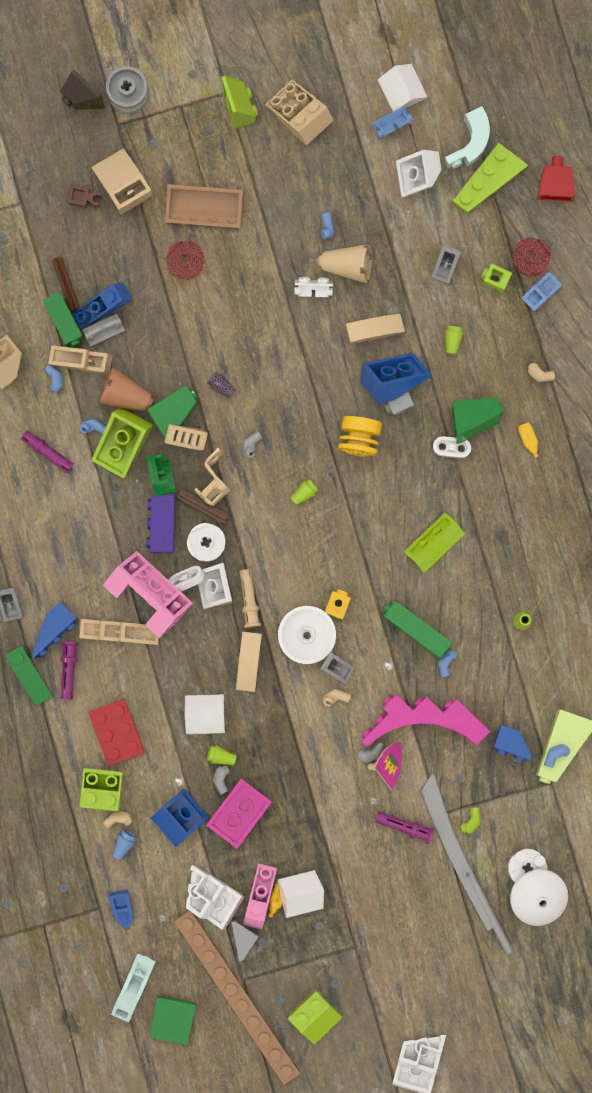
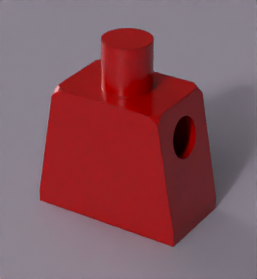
[537,156,575,202]

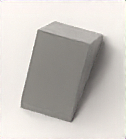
[432,245,461,284]
[0,588,23,622]
[320,652,355,685]
[231,920,259,961]

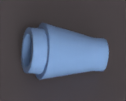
[112,830,136,860]

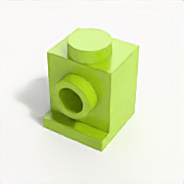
[481,263,512,294]

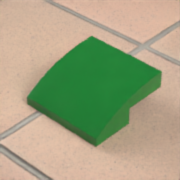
[150,996,196,1045]

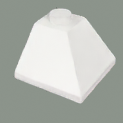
[396,150,441,197]

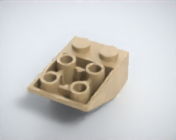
[265,80,334,145]
[91,148,153,215]

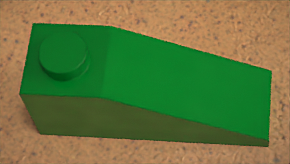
[5,646,53,706]

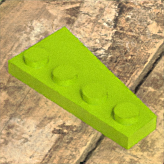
[452,143,529,214]

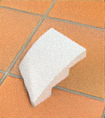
[186,865,245,930]
[392,1035,446,1093]

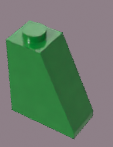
[42,292,84,348]
[147,386,198,438]
[452,397,503,444]

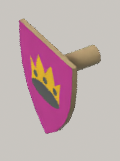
[368,743,402,791]

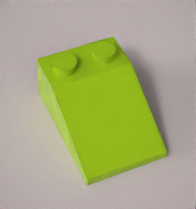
[221,76,258,129]
[91,407,153,479]

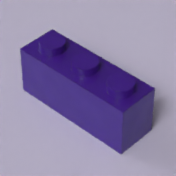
[146,494,176,554]

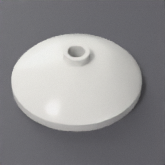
[278,606,336,664]
[510,869,568,926]

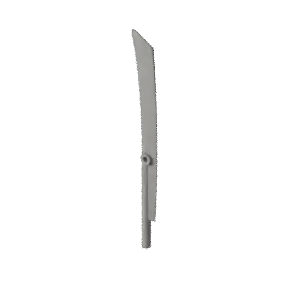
[420,773,513,955]

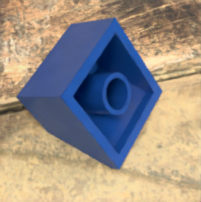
[150,789,209,847]

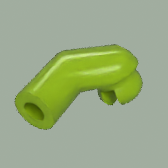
[461,807,480,834]

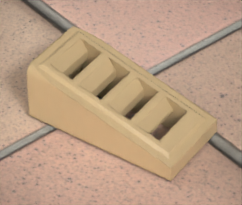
[164,424,208,451]

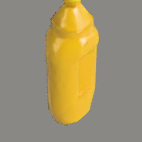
[518,422,538,458]
[268,881,283,917]

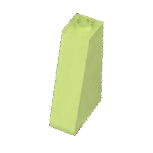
[536,709,592,784]

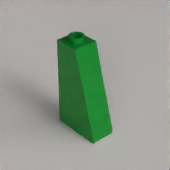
[383,601,452,659]

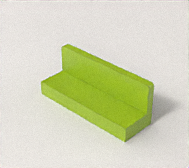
[404,513,465,573]

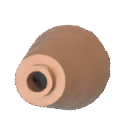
[98,368,153,412]

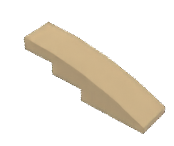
[78,619,159,645]

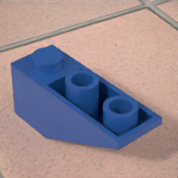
[72,283,133,330]
[32,602,78,659]

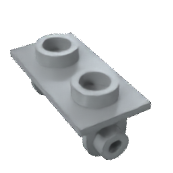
[83,314,125,347]

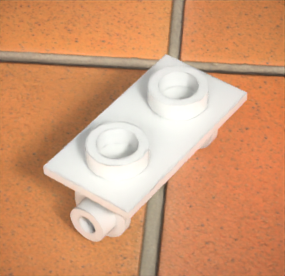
[294,277,333,297]

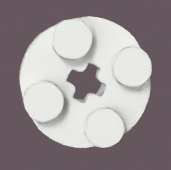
[187,523,225,562]
[508,849,547,882]

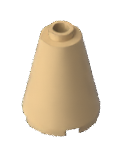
[318,244,372,283]

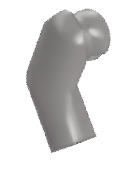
[243,431,262,458]
[357,741,385,763]
[213,765,229,795]

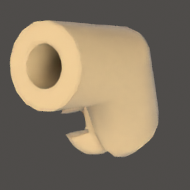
[528,363,555,382]
[323,689,351,707]
[103,811,133,829]

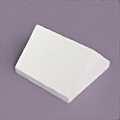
[378,64,428,111]
[198,563,233,609]
[185,694,225,734]
[277,870,324,918]

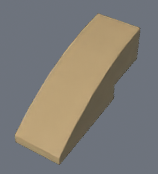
[345,314,405,345]
[48,345,112,375]
[236,632,262,692]

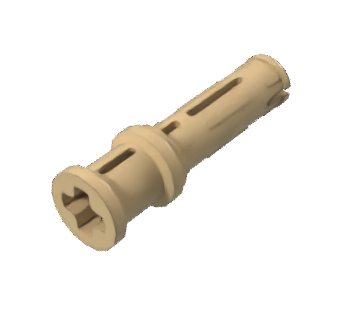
[239,569,261,628]

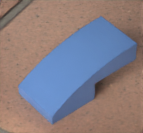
[521,272,562,311]

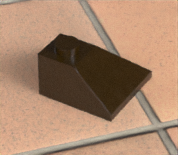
[60,69,105,110]

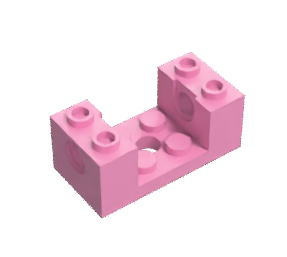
[103,551,193,638]

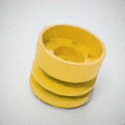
[338,416,382,457]

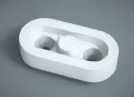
[433,436,471,458]
[169,566,205,592]

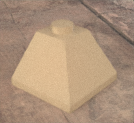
[0,335,22,389]

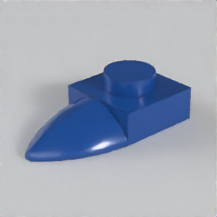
[109,890,133,930]

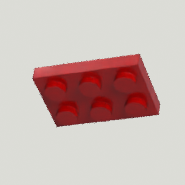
[88,699,145,767]

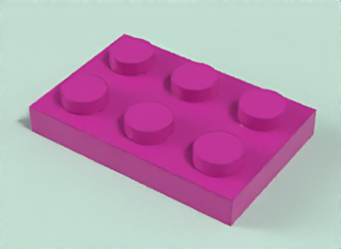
[206,778,272,849]

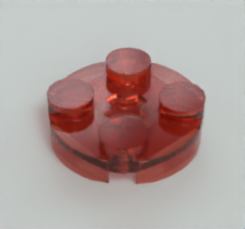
[512,238,551,277]
[166,241,204,280]

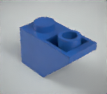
[492,725,532,762]

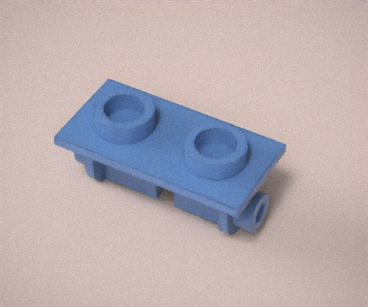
[372,105,413,139]

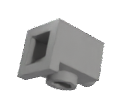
[383,392,414,417]

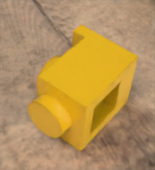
[325,589,351,620]

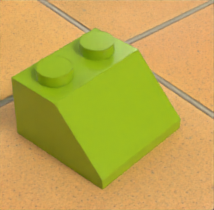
[288,989,343,1045]

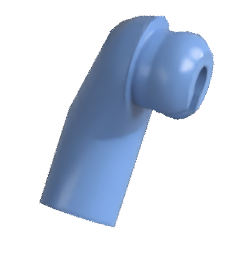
[321,211,334,239]
[44,364,63,392]
[79,419,106,435]
[438,650,457,677]
[544,744,570,768]

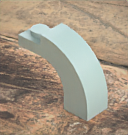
[444,106,490,169]
[111,954,156,1023]

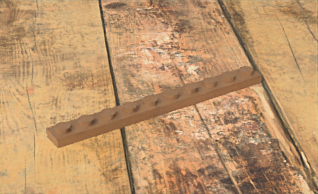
[174,910,300,1085]

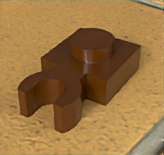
[67,184,102,208]

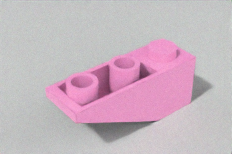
[243,863,277,930]

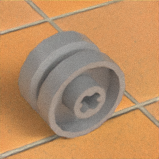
[106,66,149,115]

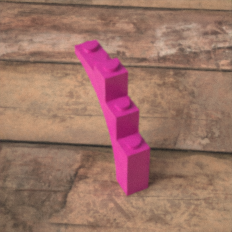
[361,694,490,747]

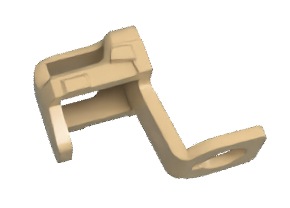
[194,448,231,506]

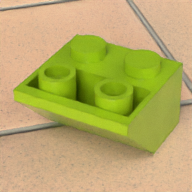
[79,768,123,811]

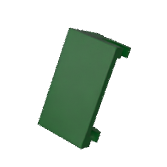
[146,454,176,496]

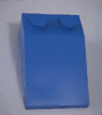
[360,353,431,404]

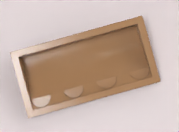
[165,184,244,228]

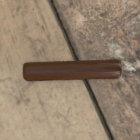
[52,257,79,312]
[176,489,229,524]

